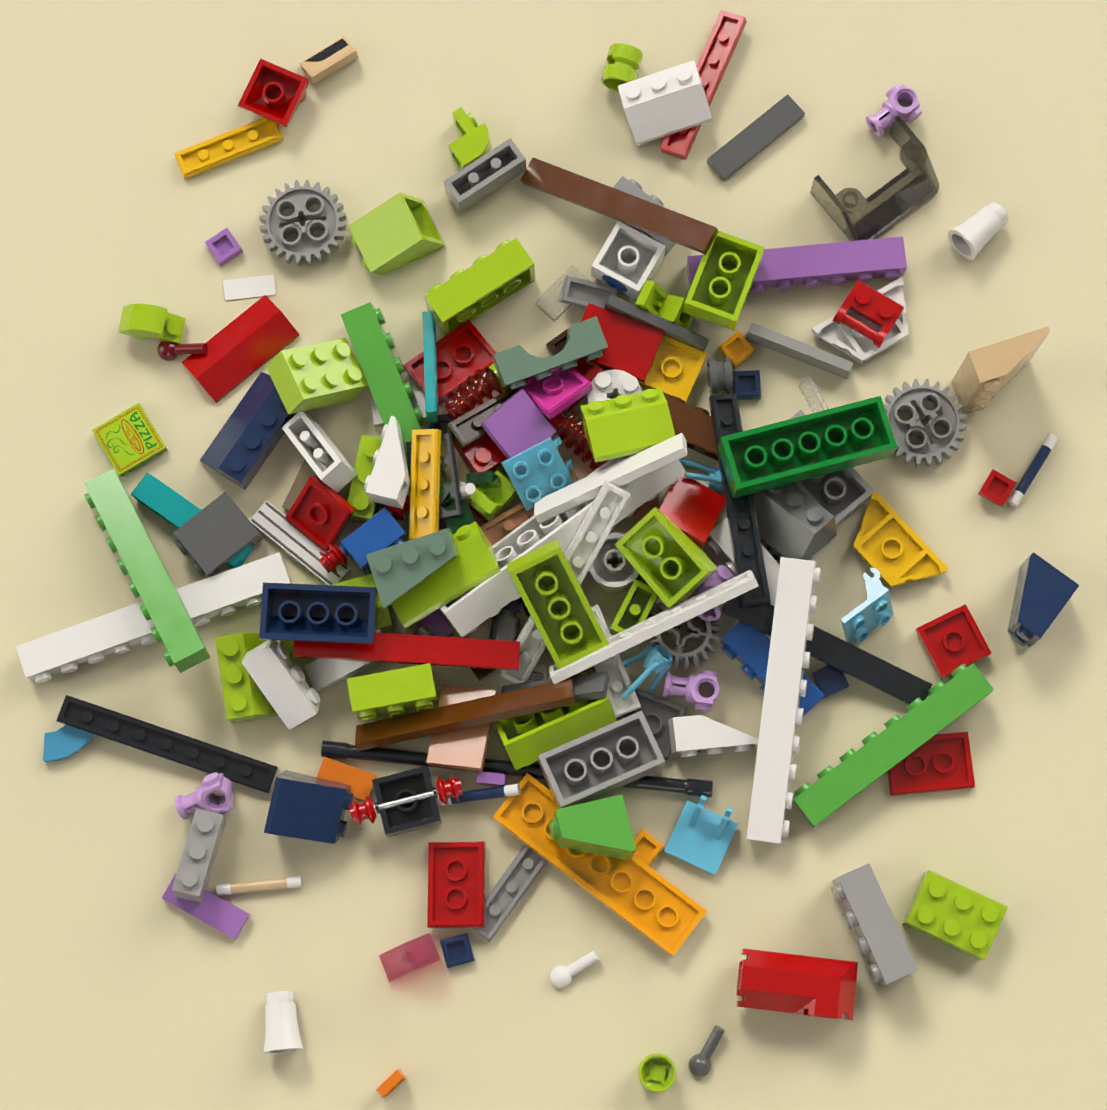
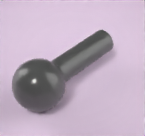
[688,1025,725,1077]

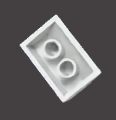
[618,60,713,146]

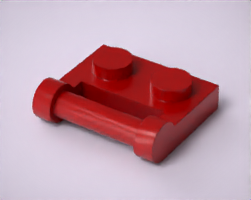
[832,280,904,348]

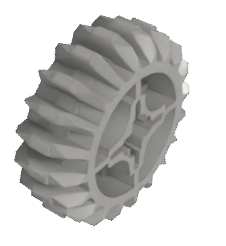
[648,595,720,669]

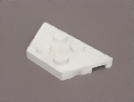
[812,277,909,364]

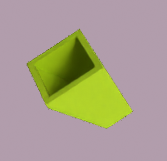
[348,192,446,275]

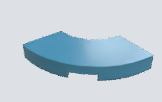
[43,725,95,762]

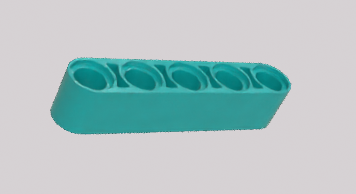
[130,473,254,568]

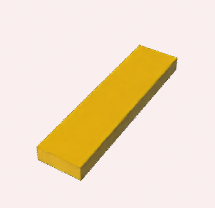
[174,118,283,179]
[409,429,441,540]

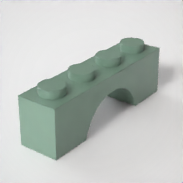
[492,316,608,390]

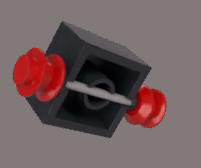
[349,766,463,837]

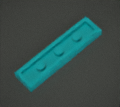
[422,311,439,423]

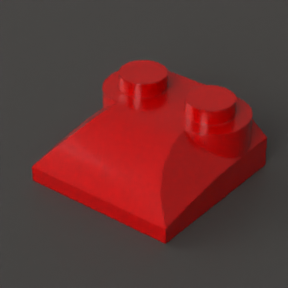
[238,59,310,127]

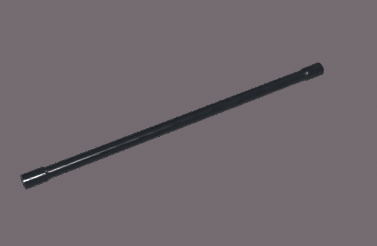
[321,740,713,798]

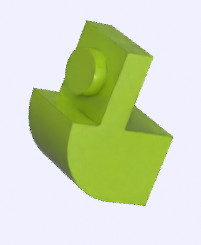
[449,107,490,170]
[635,280,695,330]
[118,303,186,344]
[469,470,518,521]

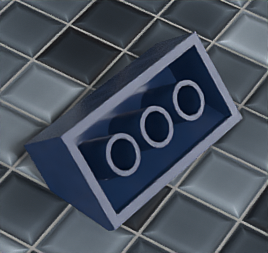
[200,372,298,490]
[259,582,379,644]

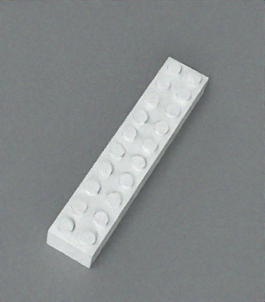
[439,453,686,637]

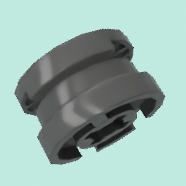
[707,357,733,396]

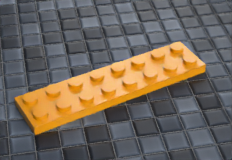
[492,773,707,957]

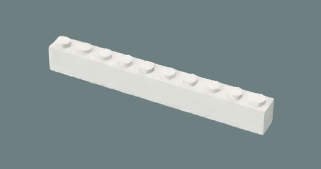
[16,552,292,683]
[746,557,821,844]

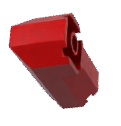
[736,948,858,1020]

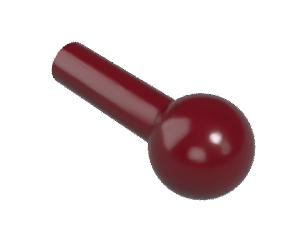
[157,341,207,361]

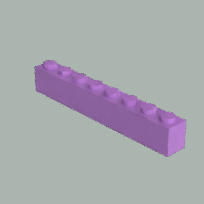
[686,237,907,293]

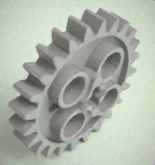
[259,180,347,266]
[884,379,967,467]

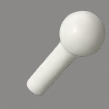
[450,481,476,501]
[550,950,600,988]

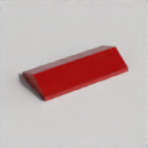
[182,295,300,403]

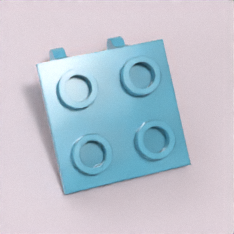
[501,436,574,511]
[841,568,894,645]
[664,795,738,875]

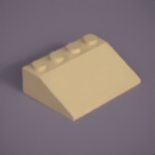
[951,326,1050,412]

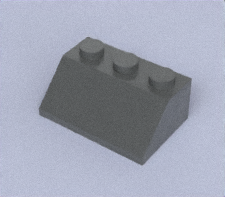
[753,483,837,560]

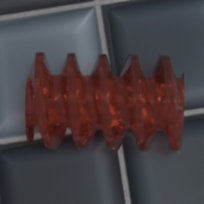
[441,369,503,420]
[557,410,605,470]

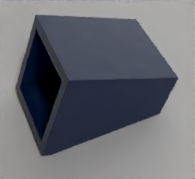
[1008,552,1079,647]
[264,770,354,844]

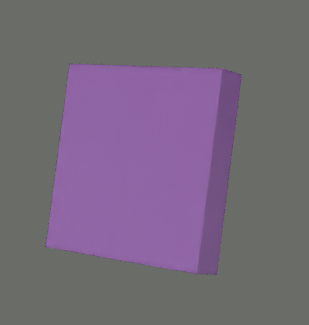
[480,389,556,459]

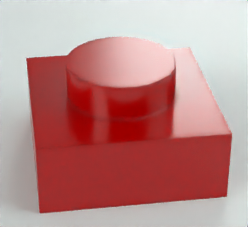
[978,469,1017,508]

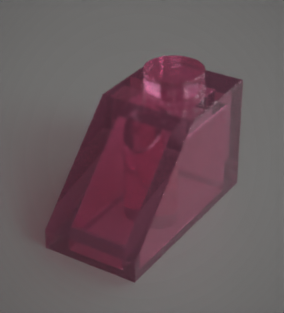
[379,933,442,982]

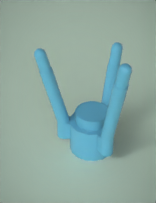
[679,458,724,495]
[622,644,672,700]

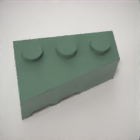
[366,528,459,609]

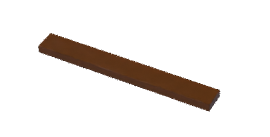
[521,157,718,255]
[355,678,575,751]

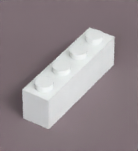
[707,518,780,606]

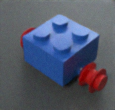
[318,494,410,575]

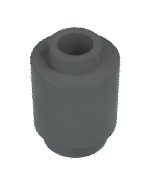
[489,610,521,641]

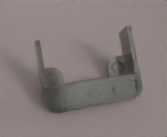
[810,115,939,241]

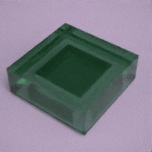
[466,471,501,489]

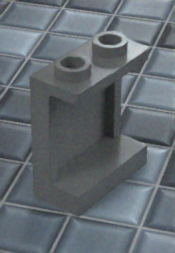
[173,491,263,577]

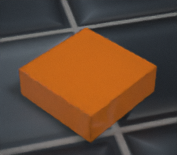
[376,1069,406,1097]

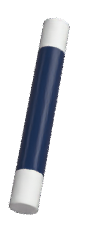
[1007,434,1058,507]
[437,784,521,806]

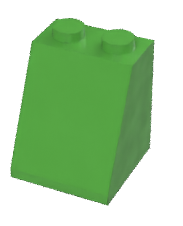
[549,794,636,860]

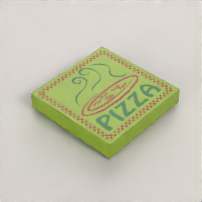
[92,403,168,477]

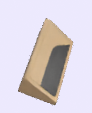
[299,36,358,85]

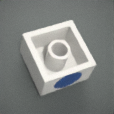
[591,221,665,300]

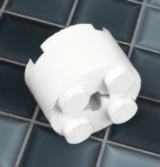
[587,370,642,404]
[588,532,640,593]

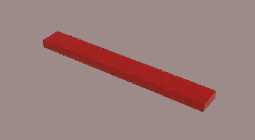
[293,632,520,671]

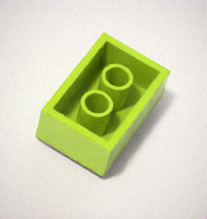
[683,230,765,331]
[266,338,368,414]
[347,663,439,722]
[902,870,1008,960]

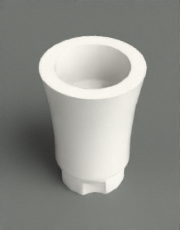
[948,202,1009,260]
[263,991,303,1054]

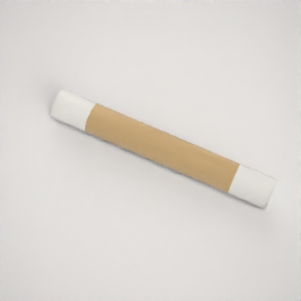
[216,876,302,896]

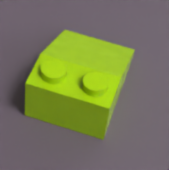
[615,507,718,608]

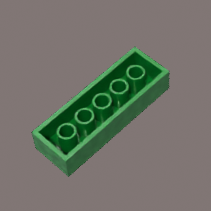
[717,396,898,498]

